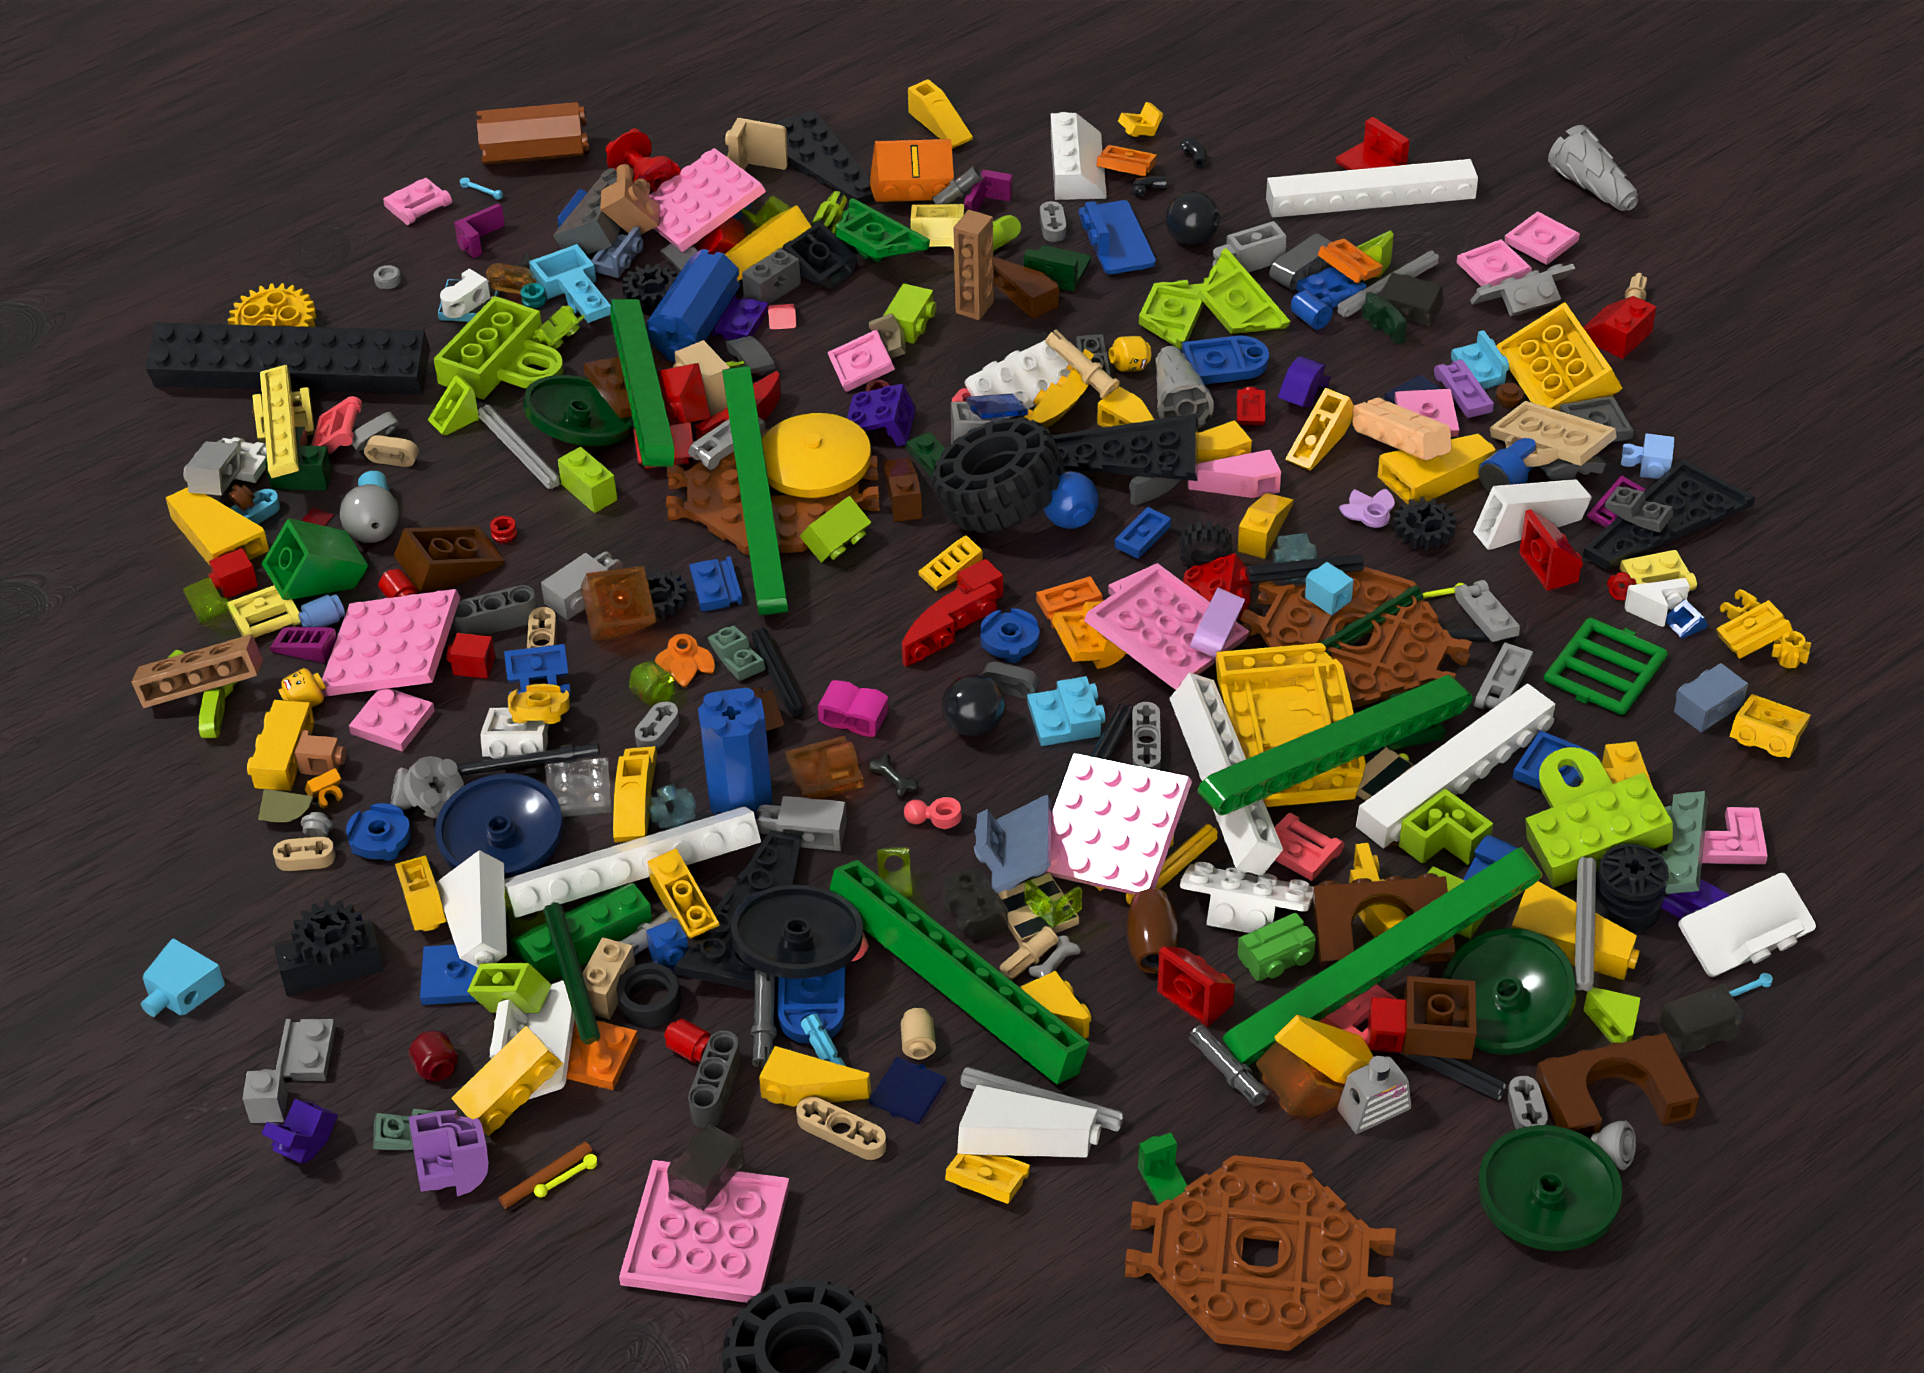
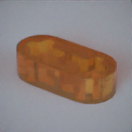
[486,263,536,295]

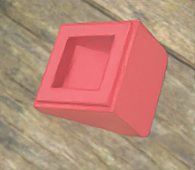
[768,304,796,329]

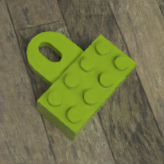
[434,296,564,400]
[1525,747,1673,888]

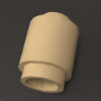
[900,1008,936,1060]

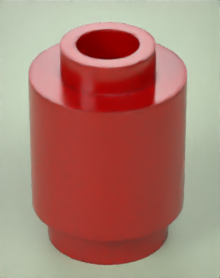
[378,569,418,598]
[664,1018,711,1063]

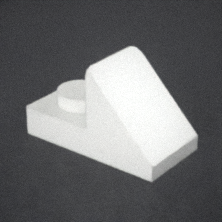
[1624,578,1690,627]

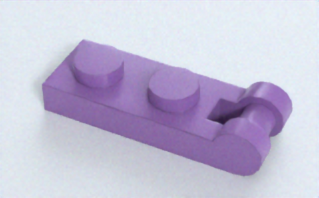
[1434,359,1494,418]

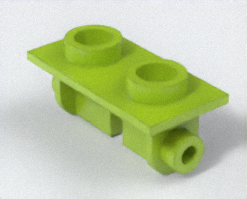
[533,306,585,350]

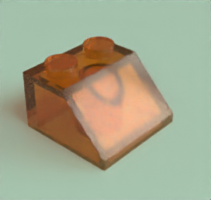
[580,566,656,641]
[1255,1041,1345,1118]

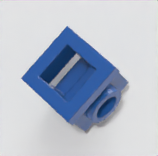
[646,919,688,973]

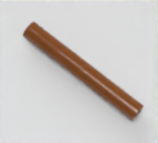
[499,1141,593,1209]

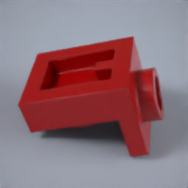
[1236,387,1265,425]

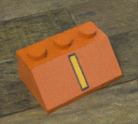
[870,139,954,202]

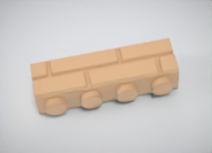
[1352,398,1451,460]

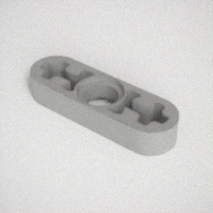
[1132,702,1161,771]

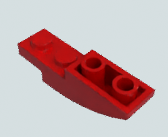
[695,371,781,450]
[902,583,997,667]

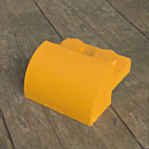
[1052,601,1127,669]

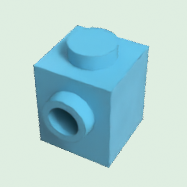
[1305,562,1354,616]

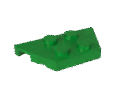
[836,198,930,258]

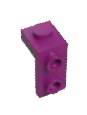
[964,169,1013,212]
[454,203,505,258]

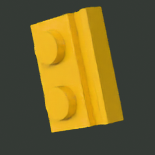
[1716,600,1793,659]
[945,1153,1030,1204]

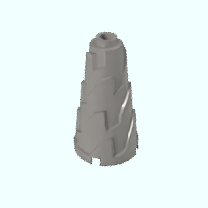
[1548,125,1638,211]
[1155,346,1214,429]

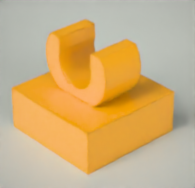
[305,768,343,809]

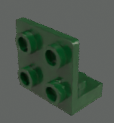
[1024,245,1091,291]

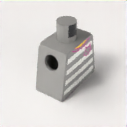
[1337,1056,1411,1135]

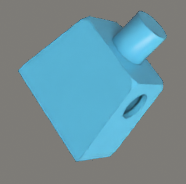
[141,938,225,1017]

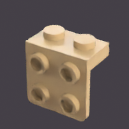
[725,118,788,171]

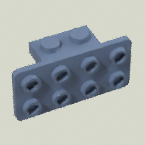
[974,795,1052,893]

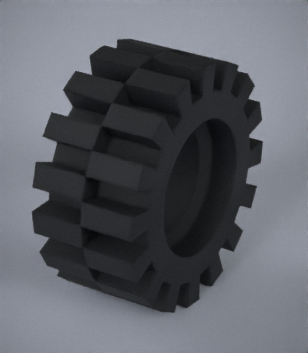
[1180,521,1233,570]

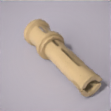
[1045,329,1120,399]

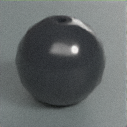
[1165,191,1220,246]
[942,674,1006,737]

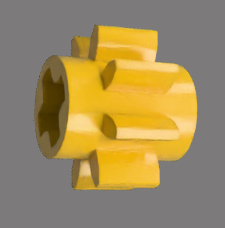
[1771,631,1811,668]

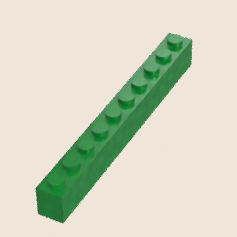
[829,860,1089,1085]

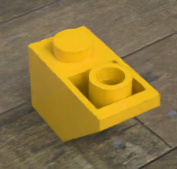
[1021,971,1092,1039]

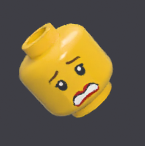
[1108,336,1151,372]
[278,668,326,708]

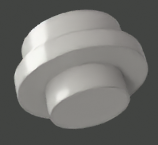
[301,812,333,837]

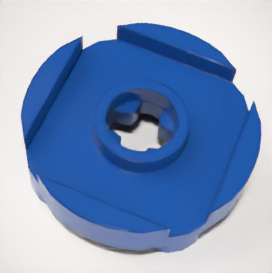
[981,609,1040,663]
[346,803,411,861]

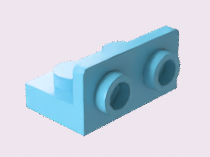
[1451,330,1509,389]

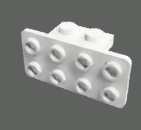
[965,340,1070,418]
[1180,862,1313,933]
[1679,873,1816,977]
[489,981,575,1100]

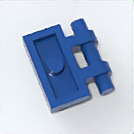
[1297,267,1367,308]
[504,644,571,696]

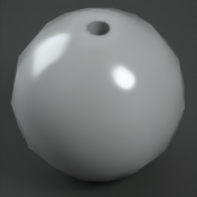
[340,484,400,544]

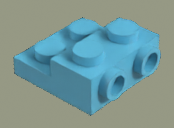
[1027,676,1105,746]

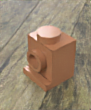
[295,730,346,775]

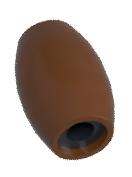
[1126,888,1180,974]

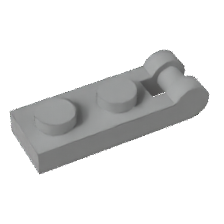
[688,417,765,470]
[1455,580,1520,642]
[1474,642,1533,710]

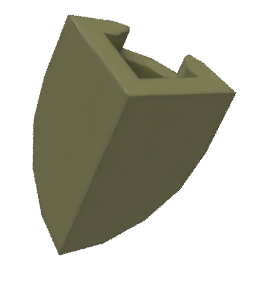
[258,789,313,822]

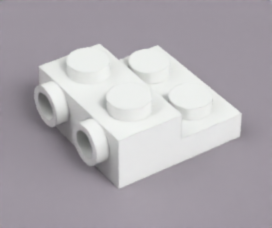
[480,708,549,759]

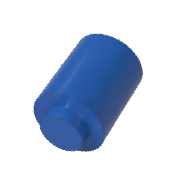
[1291,290,1333,330]

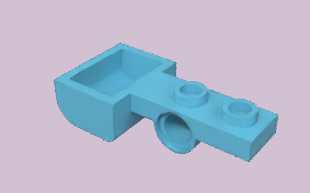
[529,244,611,323]

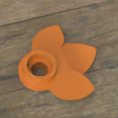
[654,634,715,688]

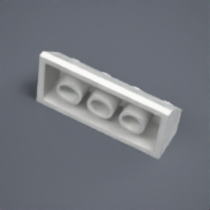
[1051,112,1107,200]

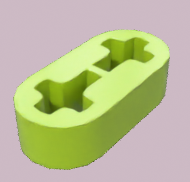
[199,688,225,738]

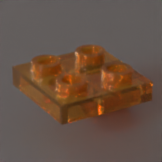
[785,736,864,799]

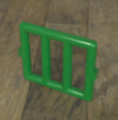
[1544,618,1668,715]

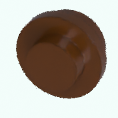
[1496,383,1524,408]
[228,485,255,511]

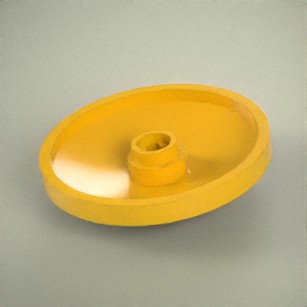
[762,413,871,498]

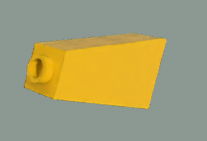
[725,205,812,282]
[1377,434,1496,505]
[165,487,269,565]
[1512,881,1640,980]

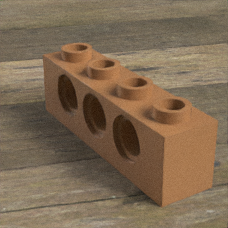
[953,209,994,320]
[131,634,263,708]

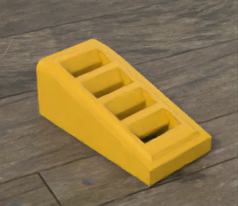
[919,536,983,591]

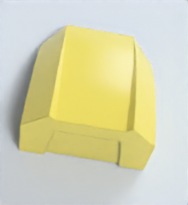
[911,204,964,249]

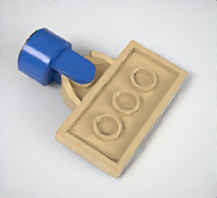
[1479,401,1617,493]

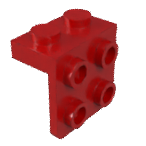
[1183,553,1252,621]

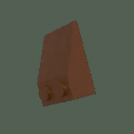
[394,526,505,592]

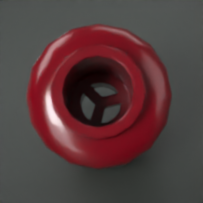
[408,1031,458,1081]

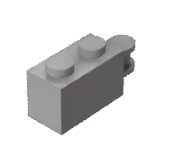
[1212,221,1287,273]
[183,440,241,495]
[541,551,623,620]
[756,796,847,851]

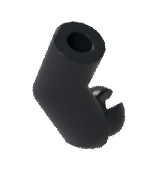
[1180,137,1206,168]
[1132,176,1167,196]

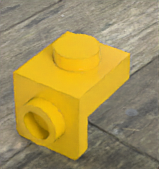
[1118,102,1163,137]

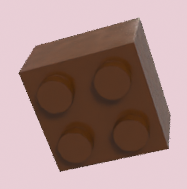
[1403,976,1477,1060]

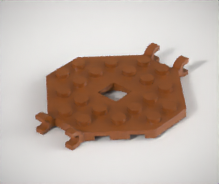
[666,429,880,555]
[1241,567,1472,709]
[1125,1155,1396,1351]

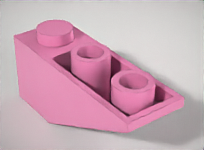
[1188,449,1281,498]

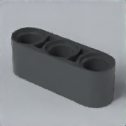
[1269,233,1332,290]
[452,585,537,636]
[688,1030,741,1129]

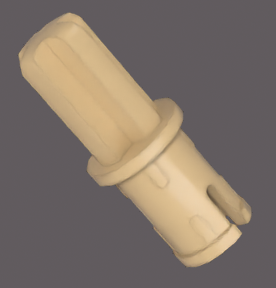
[1624,273,1647,301]
[1000,926,1059,980]

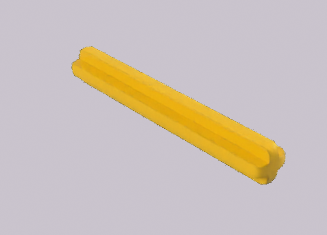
[1126,824,1218,904]

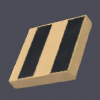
[1357,746,1414,801]
[992,873,1079,945]

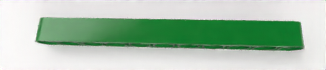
[610,299,674,467]
[722,365,788,616]
[1198,675,1473,816]
[1222,847,1543,1066]

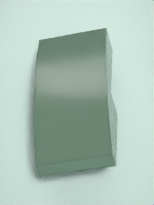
[708,626,766,681]
[373,1109,438,1150]

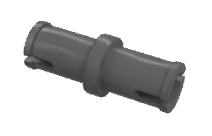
[933,166,983,205]

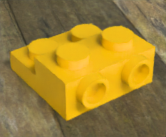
[1729,694,1811,758]

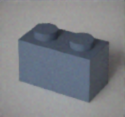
[1674,663,1748,732]

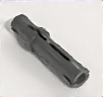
[750,970,777,1068]
[1189,1024,1269,1107]

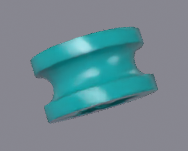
[520,283,546,309]

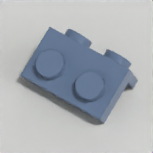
[591,226,643,278]

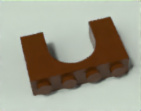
[1313,873,1455,972]
[1535,1033,1699,1139]

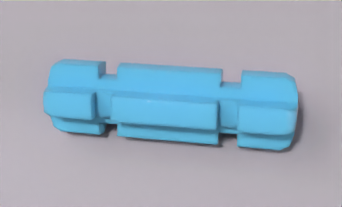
[801,1014,846,1066]

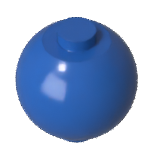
[1042,471,1099,529]

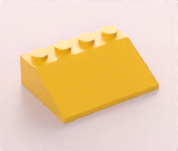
[1496,302,1623,411]

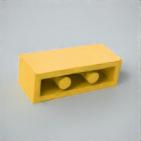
[247,700,315,791]
[451,1026,563,1136]

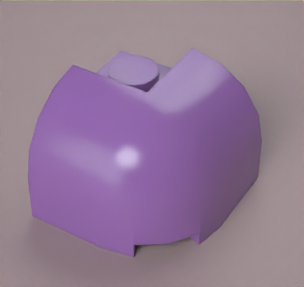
[409,1110,489,1197]

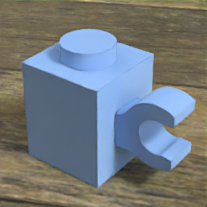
[1621,433,1674,479]

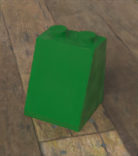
[262,518,368,600]

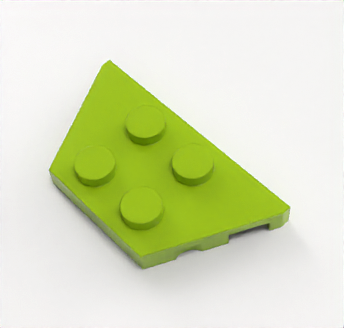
[1198,248,1290,334]
[1139,278,1207,350]

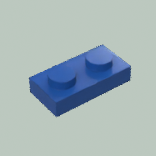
[1115,507,1172,559]

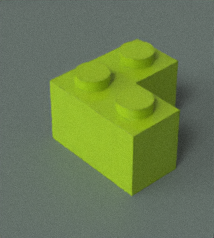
[1399,789,1494,865]

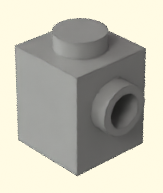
[243,1069,288,1123]

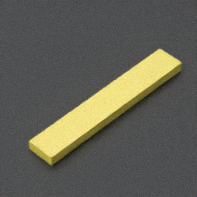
[260,365,299,479]

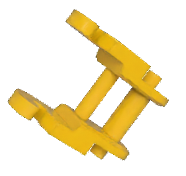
[1720,589,1761,620]

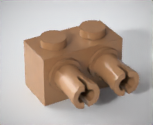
[600,164,660,235]

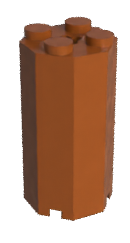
[477,102,589,165]

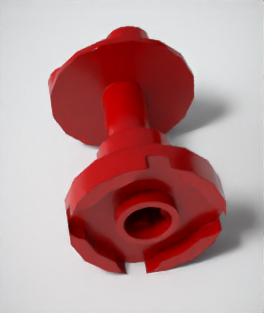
[606,128,681,195]

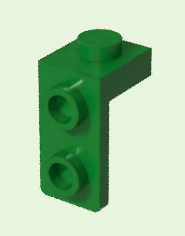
[1138,1133,1188,1205]

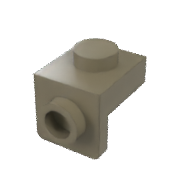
[869,314,906,359]

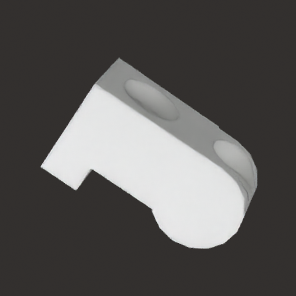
[440,269,490,318]

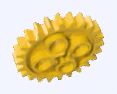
[227,283,317,327]

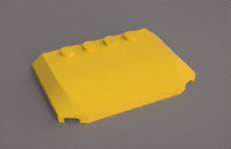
[1216,643,1366,807]

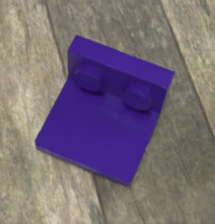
[847,384,916,447]

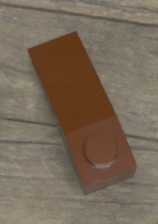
[993,257,1060,319]
[882,458,922,522]

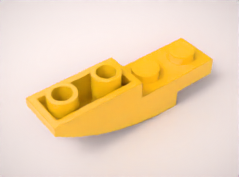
[1023,349,1094,428]
[613,746,658,843]
[1349,843,1408,938]

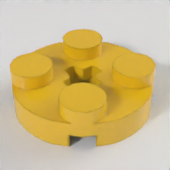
[508,684,570,724]

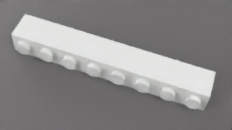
[1266,159,1478,218]
[1170,672,1283,876]
[1356,683,1556,849]
[504,806,761,918]

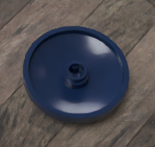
[435,774,564,879]

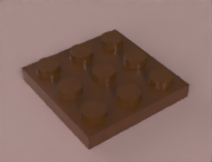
[583,349,673,418]

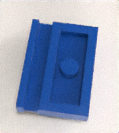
[689,556,743,612]

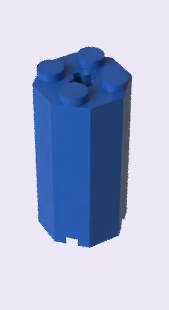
[647,249,740,362]
[698,688,773,820]

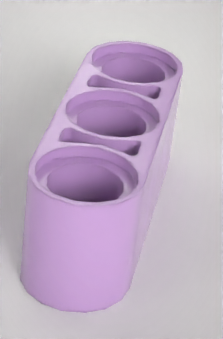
[1190,587,1245,658]

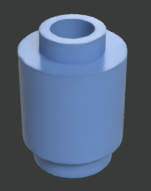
[298,594,345,627]

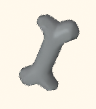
[1029,935,1081,978]

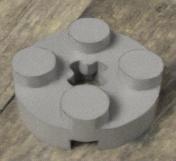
[403,756,464,818]

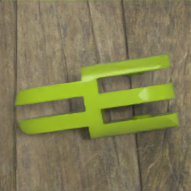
[811,191,847,235]
[993,215,1021,251]

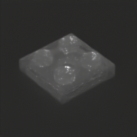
[546,758,612,817]

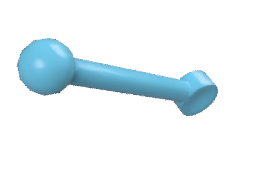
[460,178,503,200]
[1713,973,1773,1006]

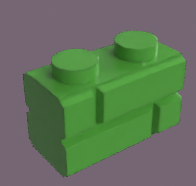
[1238,913,1316,982]

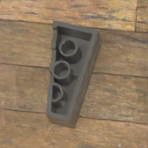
[553,168,633,255]

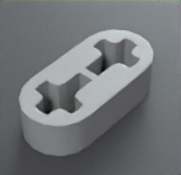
[1040,201,1066,242]
[352,411,400,451]
[635,701,679,750]
[1507,1076,1548,1129]

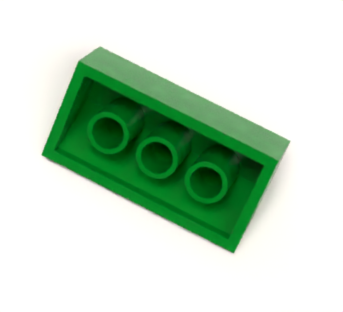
[508,883,652,982]

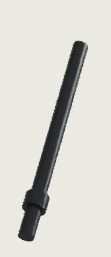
[456,743,601,776]

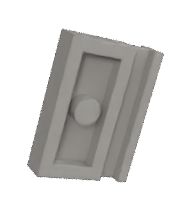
[275,1019,336,1081]

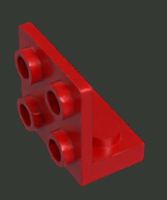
[1336,117,1410,170]

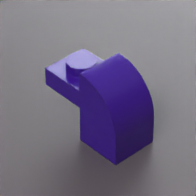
[1278,356,1331,407]
[262,1099,338,1163]

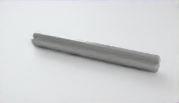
[1337,251,1439,318]
[478,405,560,489]
[1575,857,1596,991]
[961,1067,1124,1131]

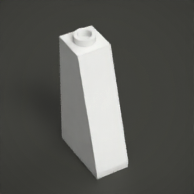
[1473,479,1592,550]
[436,850,507,967]
[957,1085,1101,1157]

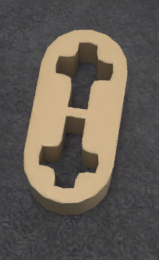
[364,435,419,467]
[273,837,336,871]

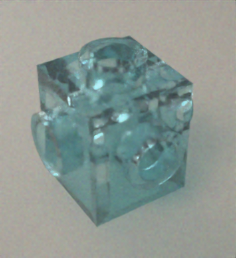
[1273,533,1317,582]
[648,784,696,829]

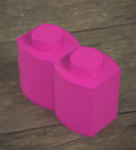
[818,680,889,737]

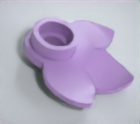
[1339,489,1395,528]

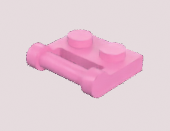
[383,178,452,225]

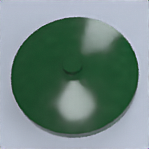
[523,375,633,446]
[1442,928,1577,1055]
[1478,1125,1622,1251]

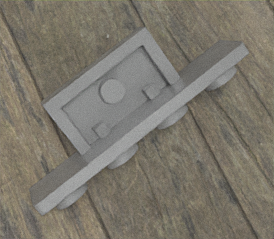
[1470,264,1575,317]

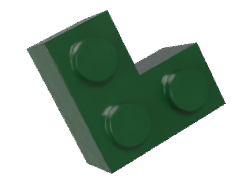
[265,427,333,491]

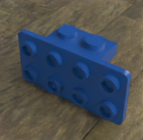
[1079,200,1156,274]

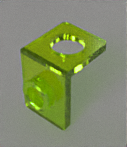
[741,196,790,228]
[183,578,228,624]
[877,847,913,897]
[1025,880,1082,928]
[504,887,546,934]

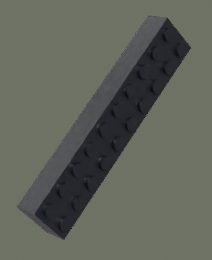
[145,322,430,394]

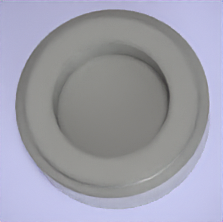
[374,265,401,289]

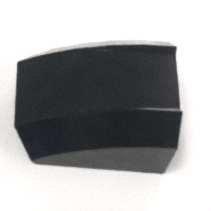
[782,220,857,289]

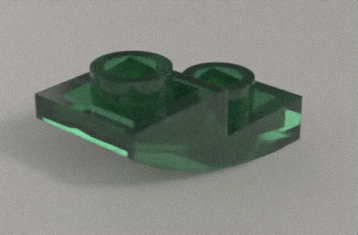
[1362,292,1407,344]

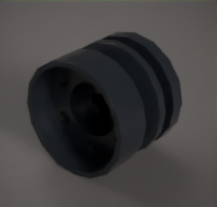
[1595,844,1669,932]

